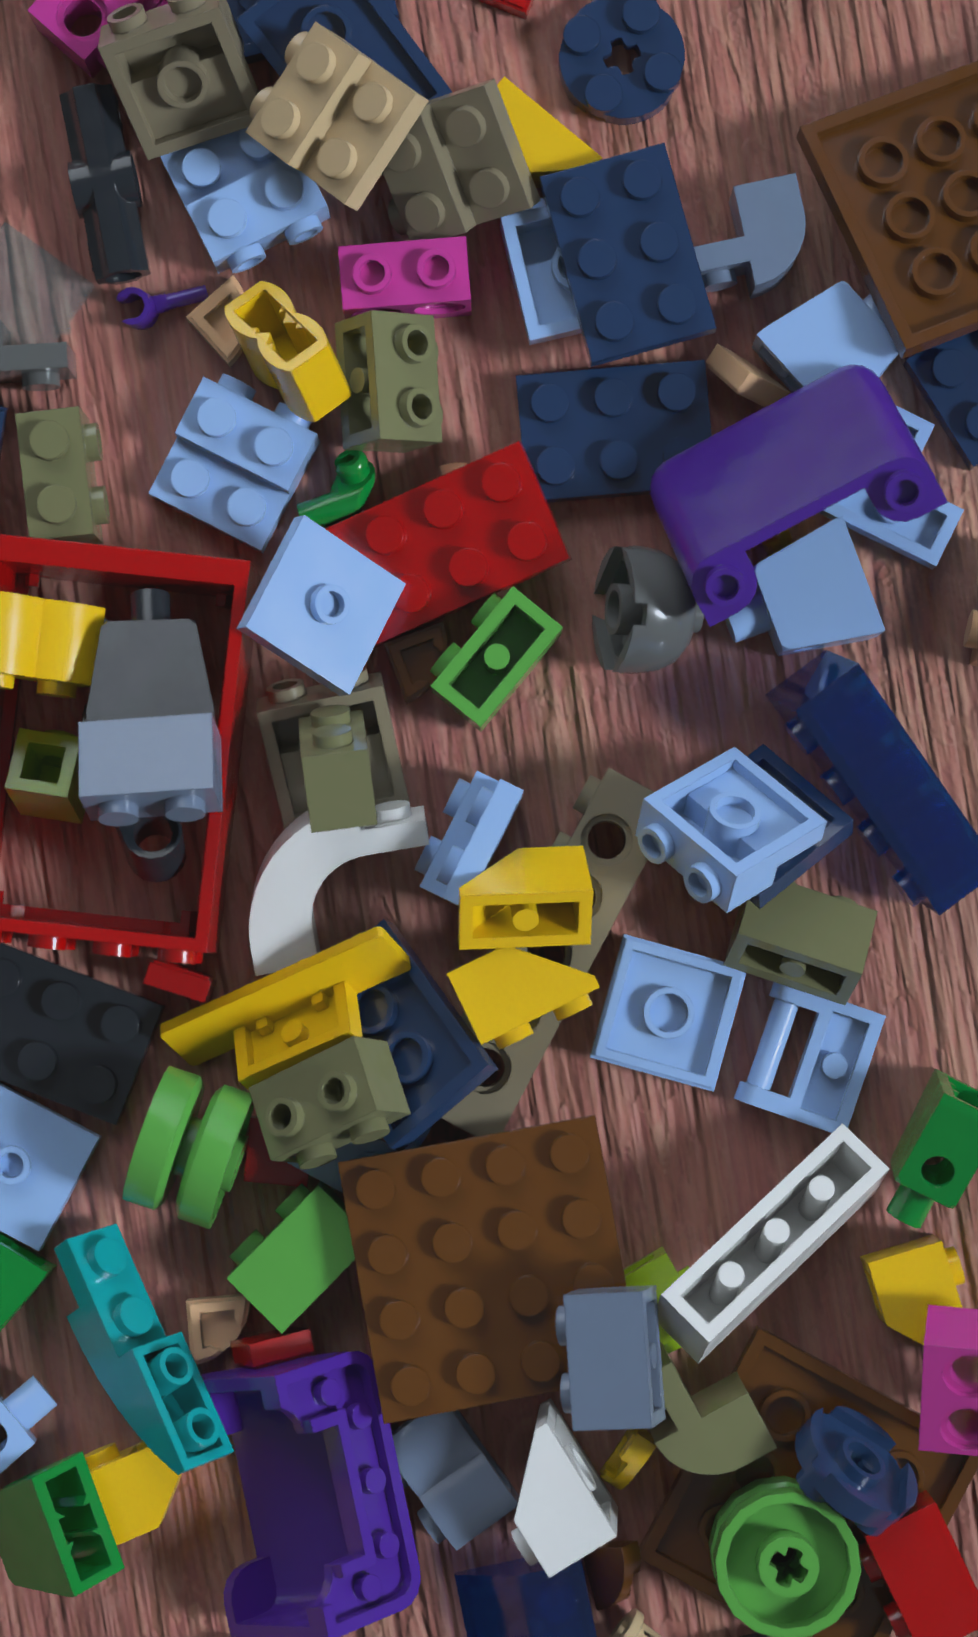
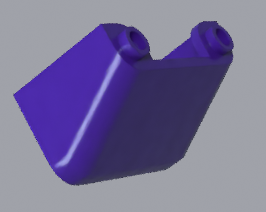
[650,364,948,627]
[201,1351,421,1637]

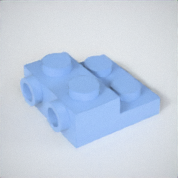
[160,127,330,274]
[500,198,581,345]
[148,374,320,554]
[635,747,827,913]
[414,771,524,906]

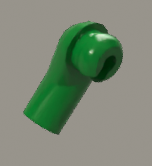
[297,450,375,528]

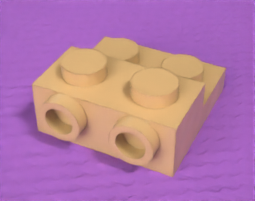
[245,21,429,211]

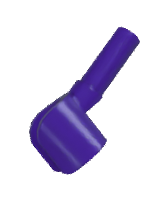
[116,285,208,330]

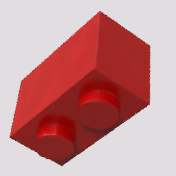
[858,1490,978,1637]

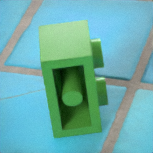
[430,586,563,732]
[226,1181,355,1334]

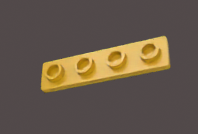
[160,926,411,1092]

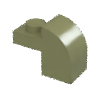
[649,1342,777,1475]

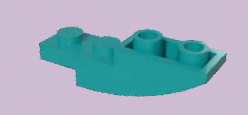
[54,1223,234,1475]

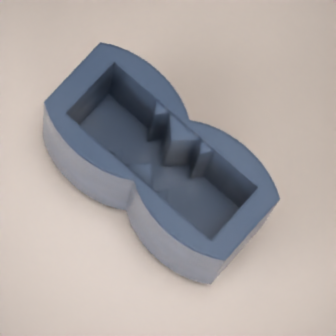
[392,1410,519,1551]

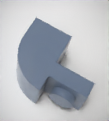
[694,173,806,299]

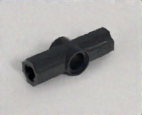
[59,83,151,285]

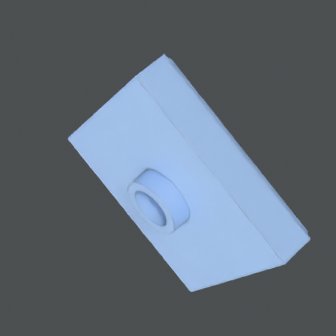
[236,515,406,696]
[590,934,746,1092]
[0,1083,102,1251]

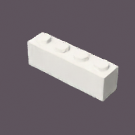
[657,1123,890,1364]

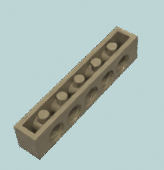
[441,768,654,1136]

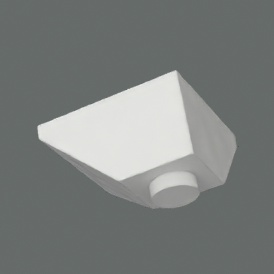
[511,1398,618,1578]

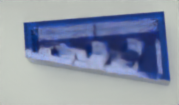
[765,650,978,916]

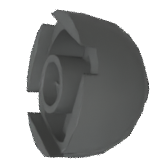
[592,545,704,674]

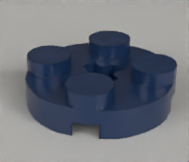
[558,0,685,125]
[795,1406,918,1536]

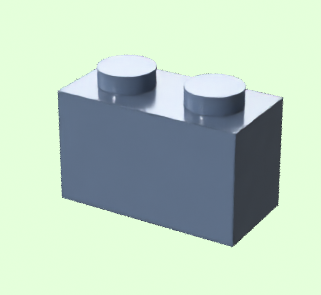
[78,713,223,826]
[556,1285,666,1431]

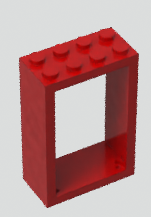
[0,534,261,964]

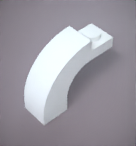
[249,800,429,976]

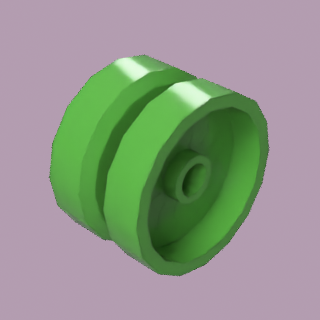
[122,1065,254,1229]
[709,1476,861,1637]

